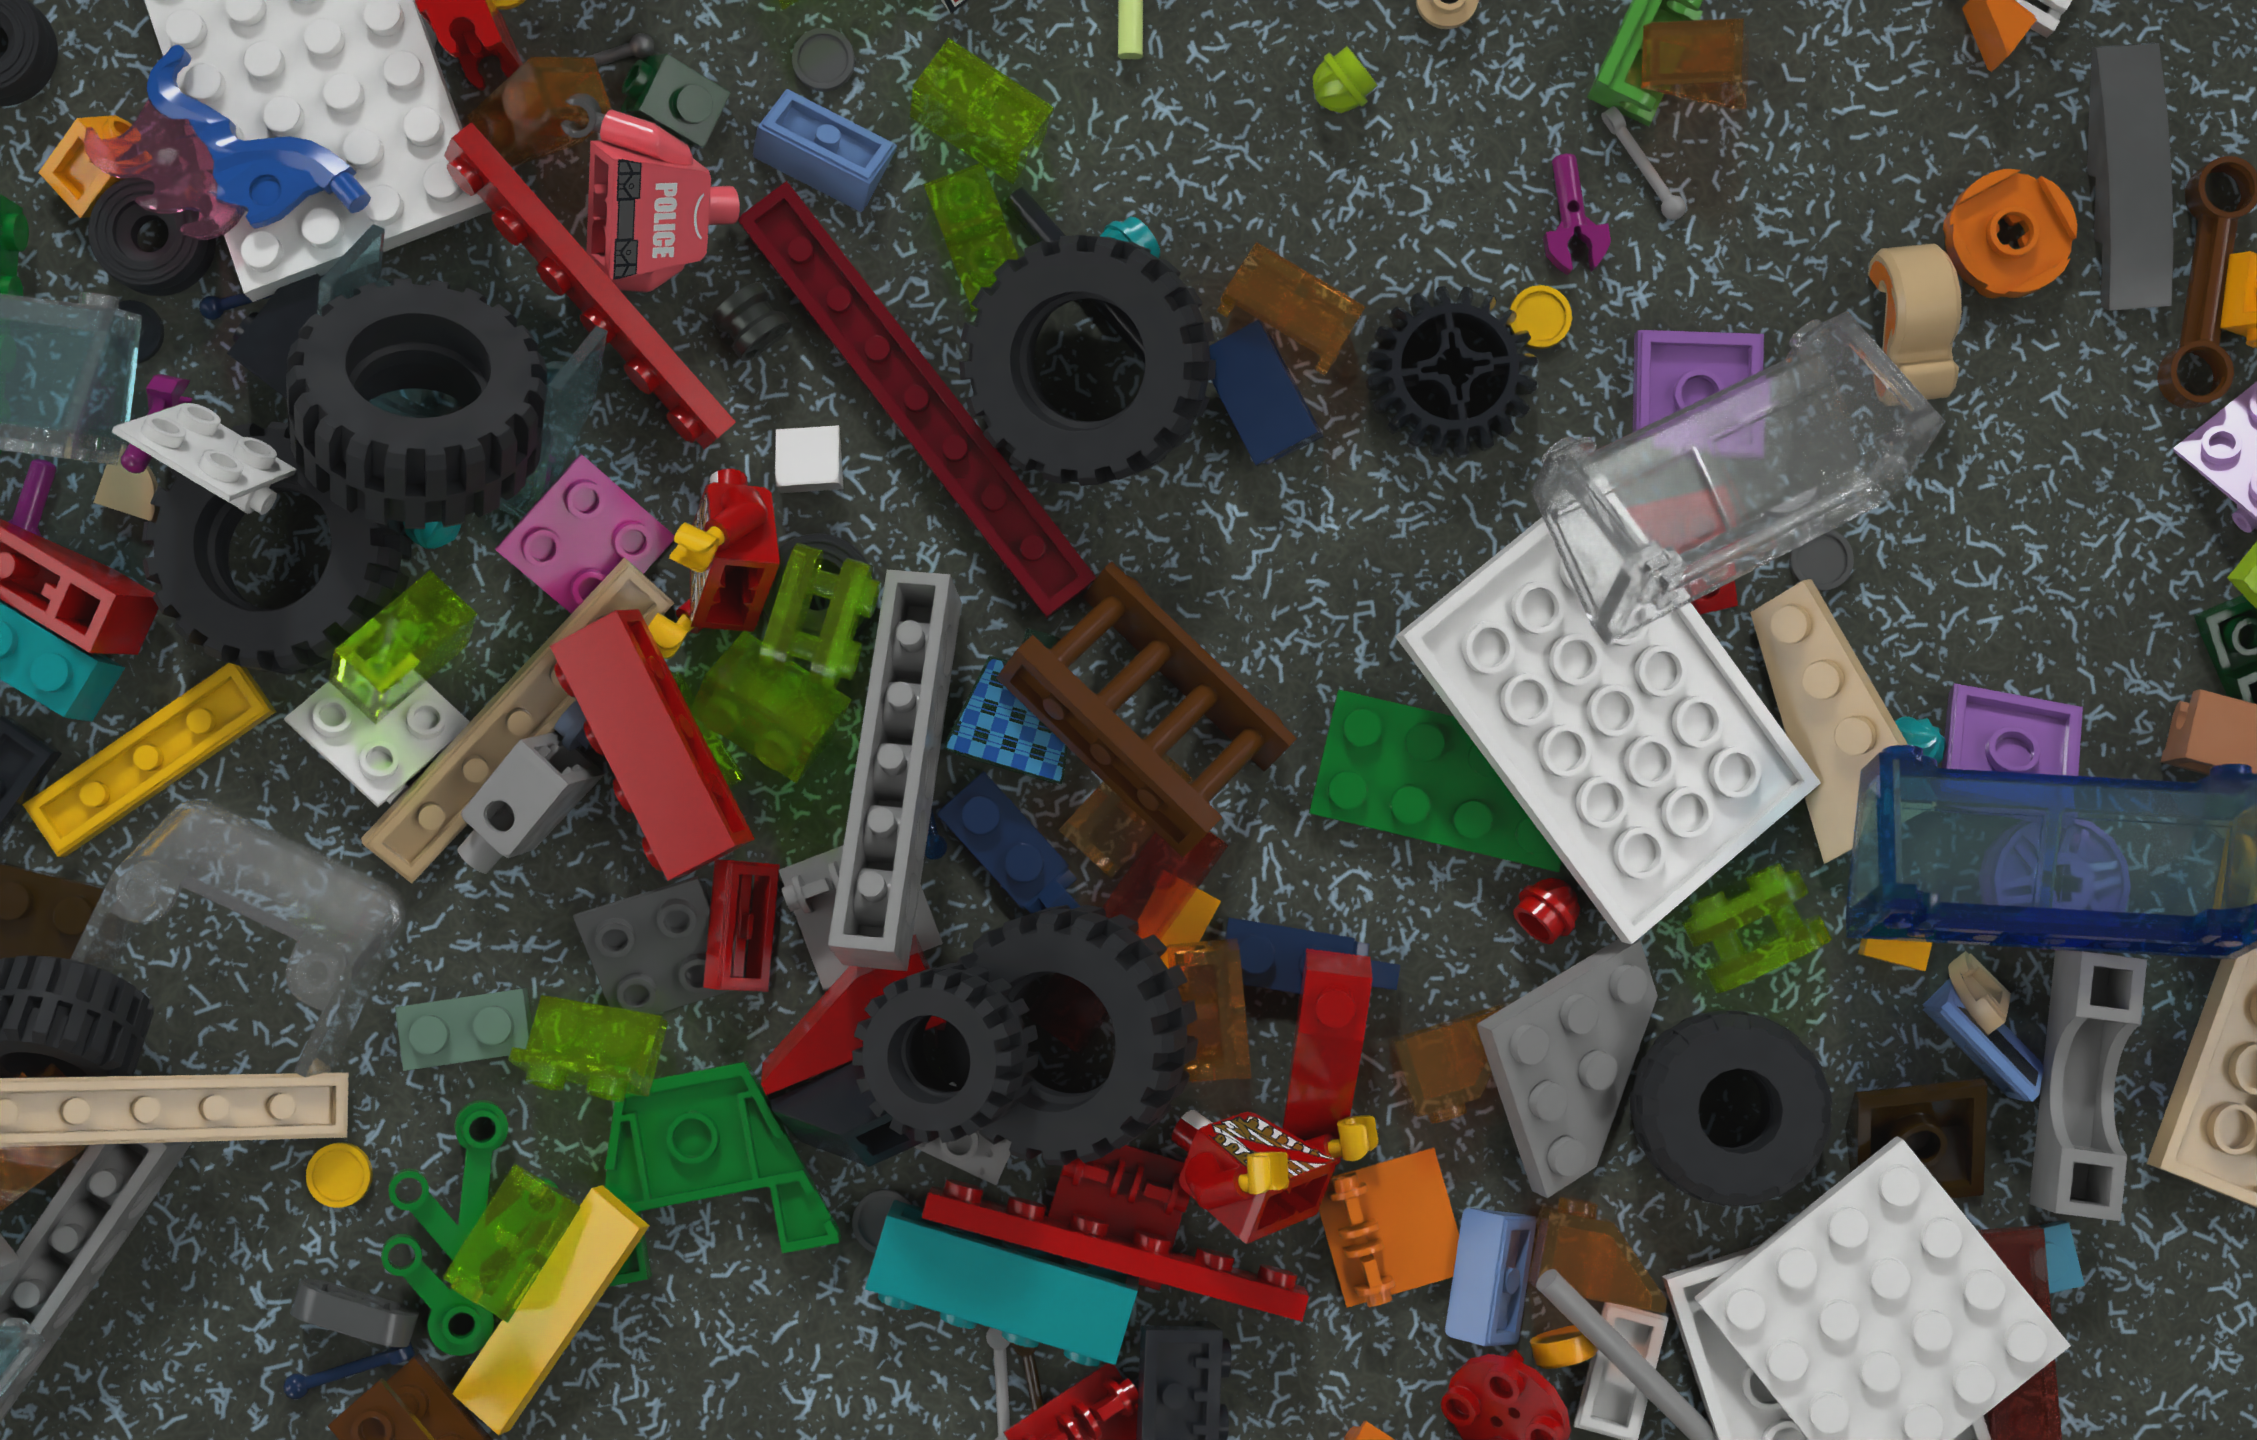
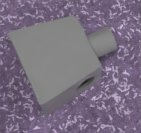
[457,732,605,874]

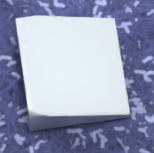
[775,425,844,493]

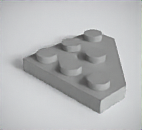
[1476,939,1658,1198]

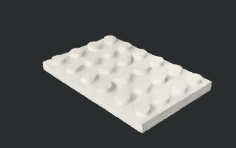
[144,0,492,302]
[1395,476,1821,944]

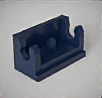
[1209,319,1324,466]

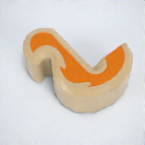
[1868,244,1962,403]

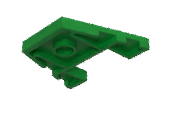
[604,1061,842,1287]

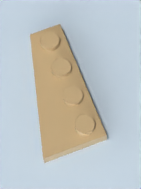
[1750,579,1941,864]
[2146,925,2257,1208]

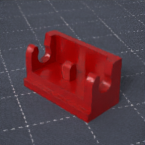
[415,0,528,91]

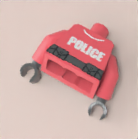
[561,93,740,293]

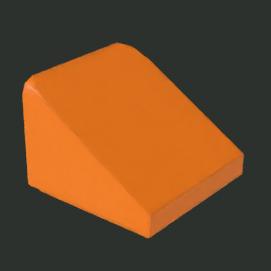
[1962,0,2037,72]

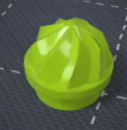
[1313,46,1378,113]

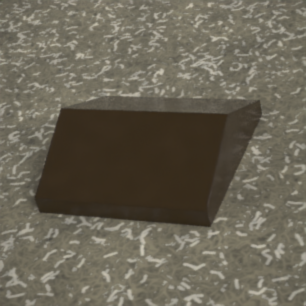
[1845,1078,1988,1199]

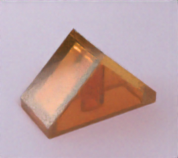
[1641,18,1749,110]

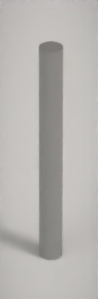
[1536,1269,1717,1440]

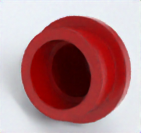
[1513,878,1580,944]

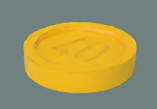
[1509,285,1572,349]
[306,1142,373,1208]

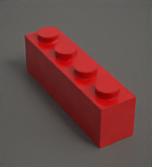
[550,609,755,881]

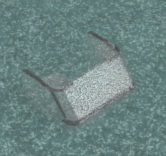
[70,800,407,1077]

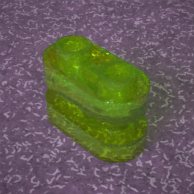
[759,542,882,689]
[1682,863,1832,993]

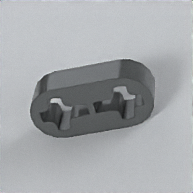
[290,1279,419,1347]

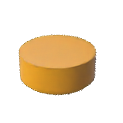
[1529,1325,1598,1369]

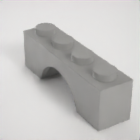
[2029,950,2147,1221]

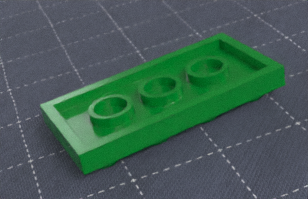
[1309,689,1562,872]

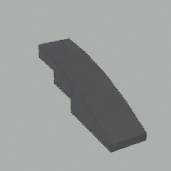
[2087,43,2173,311]

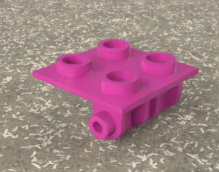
[495,453,675,614]

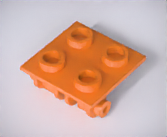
[1319,1147,1459,1308]

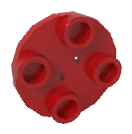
[1441,1349,1571,1440]

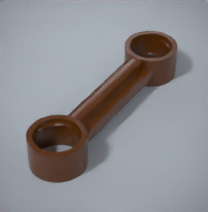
[2157,156,2257,409]

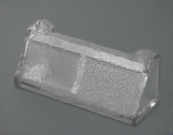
[1531,311,1946,645]

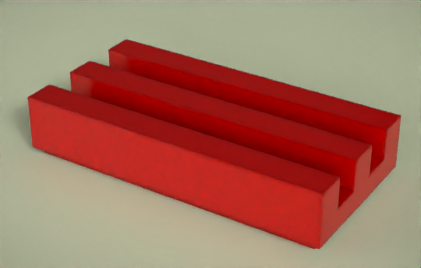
[703,859,780,992]

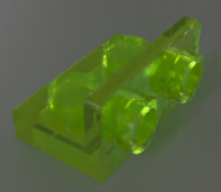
[508,995,669,1102]

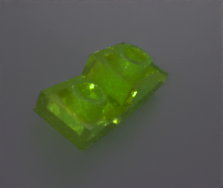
[923,162,1019,312]

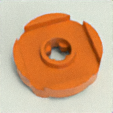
[1943,169,2078,299]

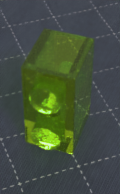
[329,570,477,725]
[690,630,852,783]

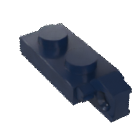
[936,771,1081,914]
[1218,917,1400,994]

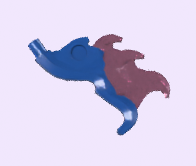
[84,45,371,240]

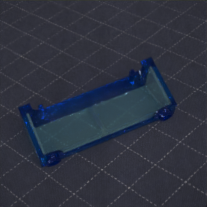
[1846,745,2257,959]

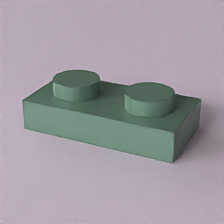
[395,988,535,1071]

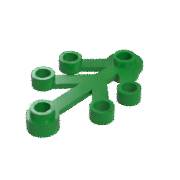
[381,1100,561,1356]

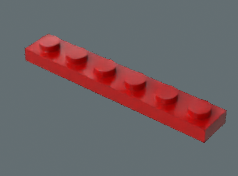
[444,122,736,450]
[921,1179,1309,1322]

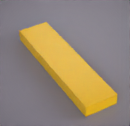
[23,663,276,857]
[452,1185,650,1435]

